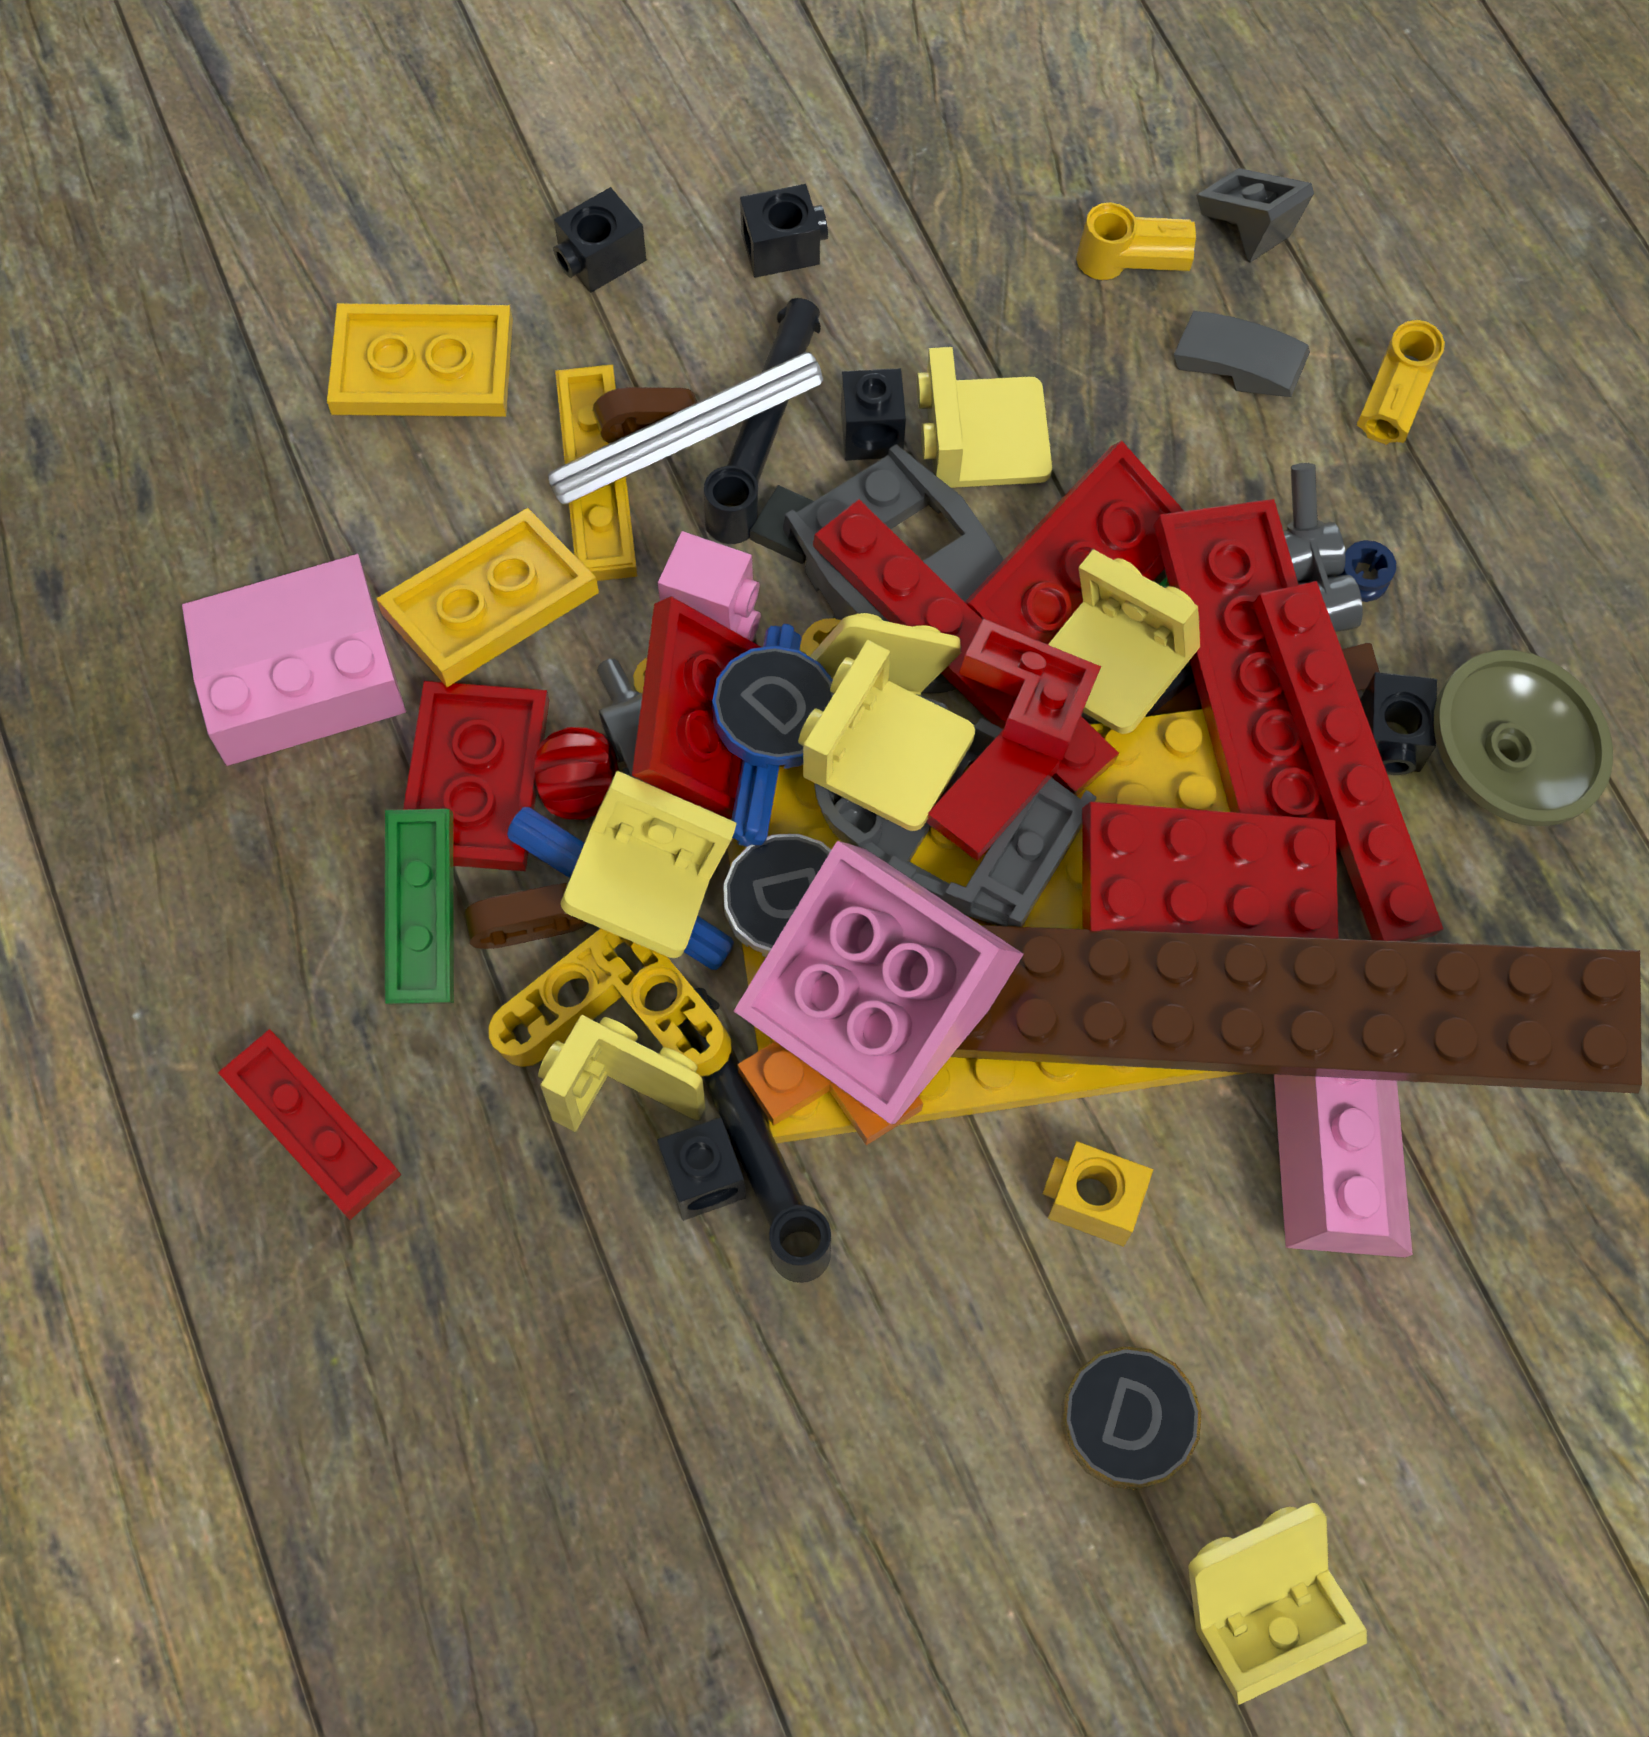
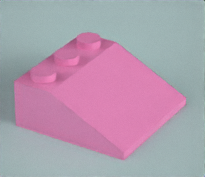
[182,554,406,766]
[734,841,1024,1124]

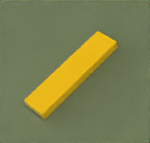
[555,364,638,581]

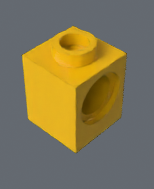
[1042,1141,1154,1247]

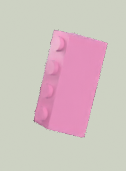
[1274,1074,1413,1257]

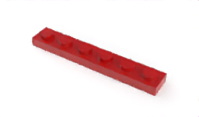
[813,499,1119,796]
[1252,581,1444,942]

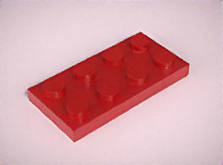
[965,440,1184,645]
[1082,802,1338,939]

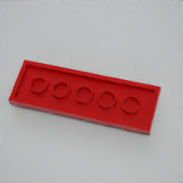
[1153,499,1340,853]

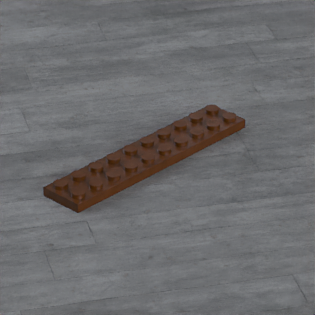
[951,925,1642,1094]

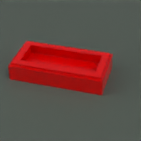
[926,730,1060,861]

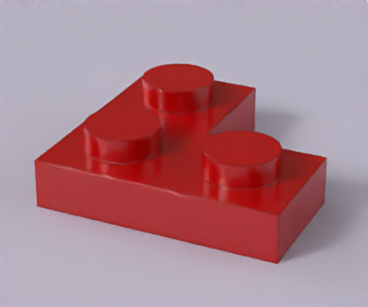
[959,619,1101,761]

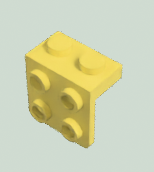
[916,347,1052,488]
[1048,549,1200,734]
[810,613,961,696]
[798,640,975,831]
[561,771,737,958]
[538,1014,705,1132]
[1188,1503,1367,1705]

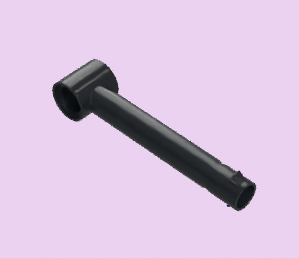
[704,298,821,544]
[670,988,831,1283]

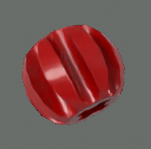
[534,727,619,820]

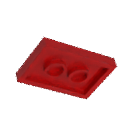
[632,596,761,820]
[403,681,550,872]

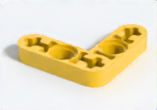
[489,928,731,1076]

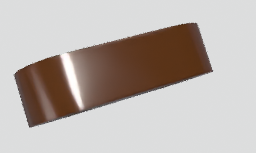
[592,387,698,443]
[464,883,588,949]

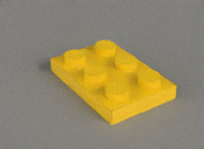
[327,303,513,417]
[376,508,599,687]

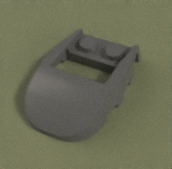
[783,444,1004,693]
[815,694,1097,927]

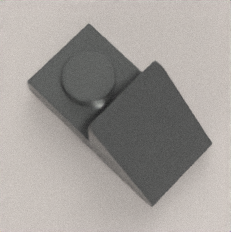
[1196,168,1314,262]

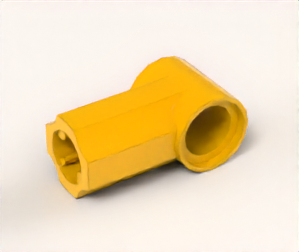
[1076,202,1196,280]
[1357,320,1445,445]

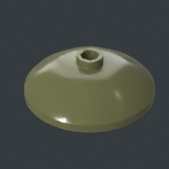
[1434,650,1613,826]

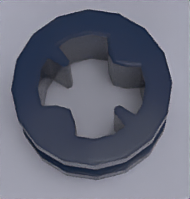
[1338,540,1396,602]

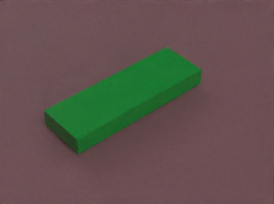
[385,809,454,1005]

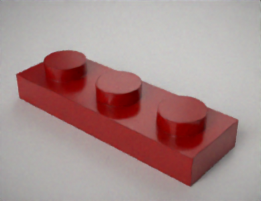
[218,1029,401,1220]

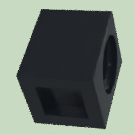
[740,184,828,278]
[553,187,647,293]
[841,368,906,461]
[1360,672,1437,775]
[657,1117,746,1221]

